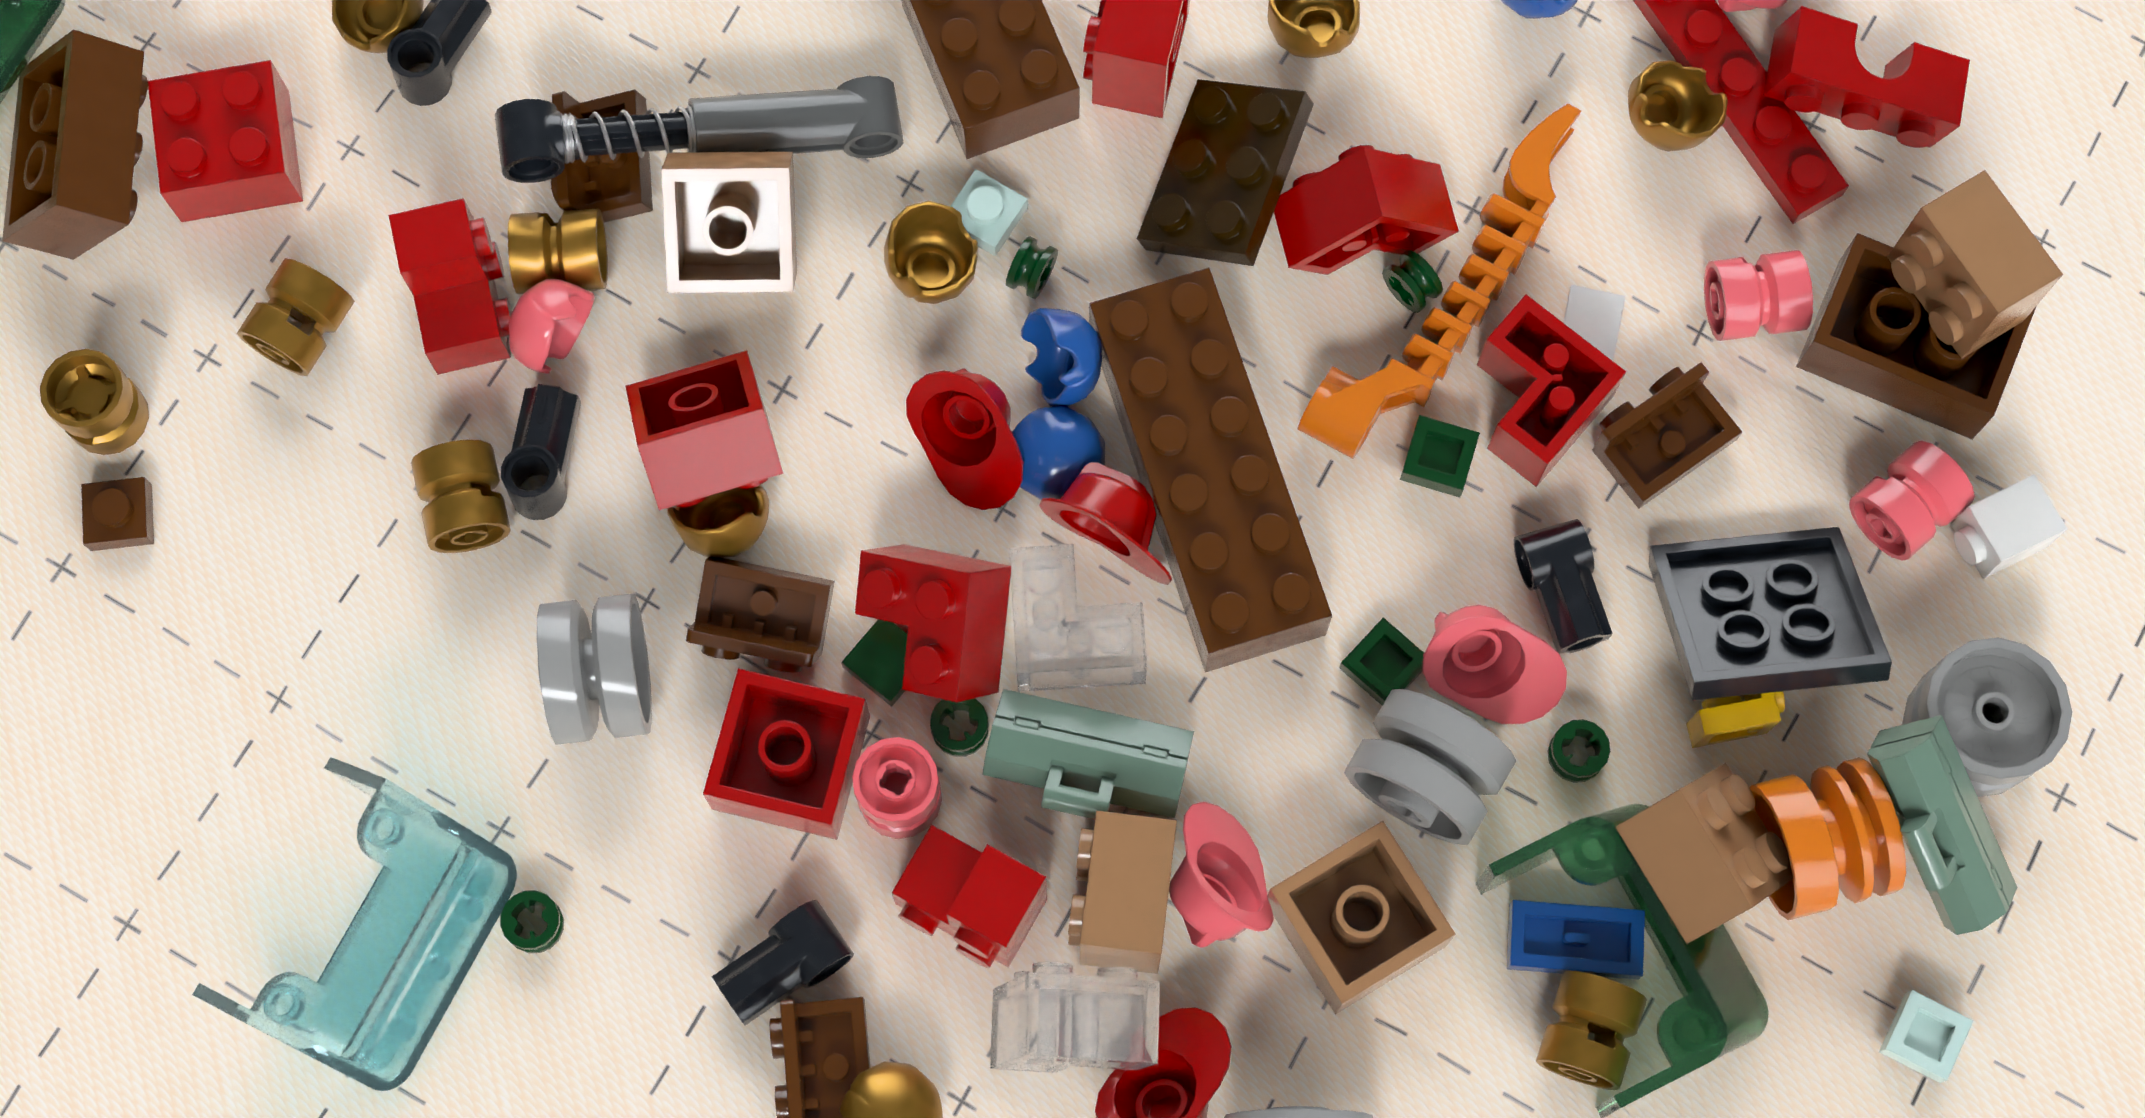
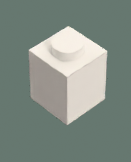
[1951,474,2068,579]

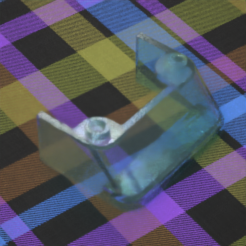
[192,757,517,1091]

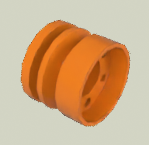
[1749,757,1906,920]

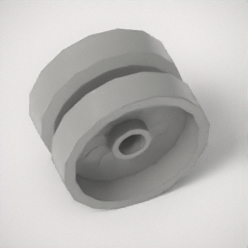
[537,593,652,745]
[1902,637,2072,797]
[1344,689,1516,845]

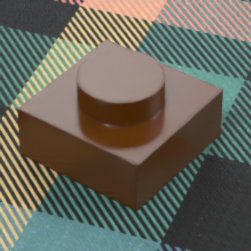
[81,477,154,551]

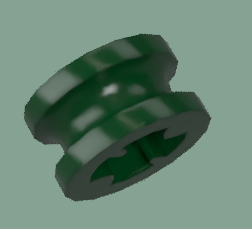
[1006,236,1058,299]
[1382,250,1443,313]
[930,698,989,757]
[1547,719,1611,783]
[500,890,564,953]

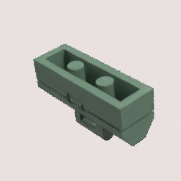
[982,689,1194,819]
[1867,715,2018,935]

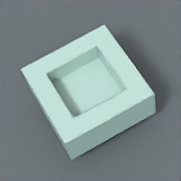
[950,169,1028,256]
[1879,990,1973,1083]

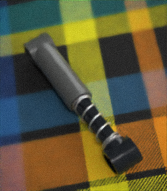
[495,76,904,183]

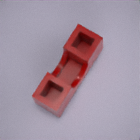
[1763,6,1970,148]

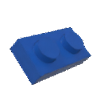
[1507,900,1645,980]

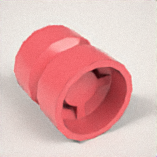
[1704,250,1813,341]
[1849,441,1975,561]
[852,737,942,839]

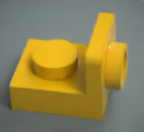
[1686,691,1785,748]

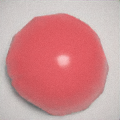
[509,279,595,374]

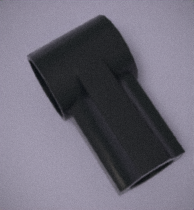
[387,0,492,106]
[501,384,581,520]
[1514,519,1613,654]
[712,900,854,1026]

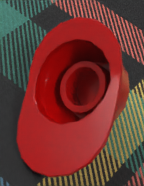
[906,368,1024,510]
[1039,462,1172,585]
[1095,1007,1232,1118]

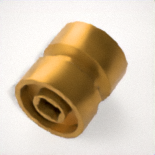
[508,209,608,294]
[237,258,355,376]
[40,349,149,455]
[411,439,511,553]
[1536,971,1647,1090]

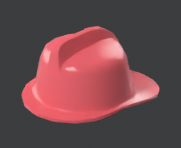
[1422,605,1567,724]
[1169,802,1274,948]

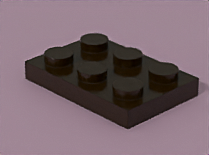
[1137,79,1314,266]

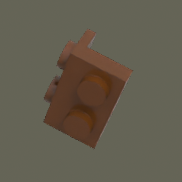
[551,89,653,223]
[1592,362,1742,509]
[686,557,835,673]
[769,997,871,1118]

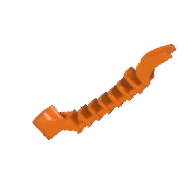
[1297,104,1581,459]

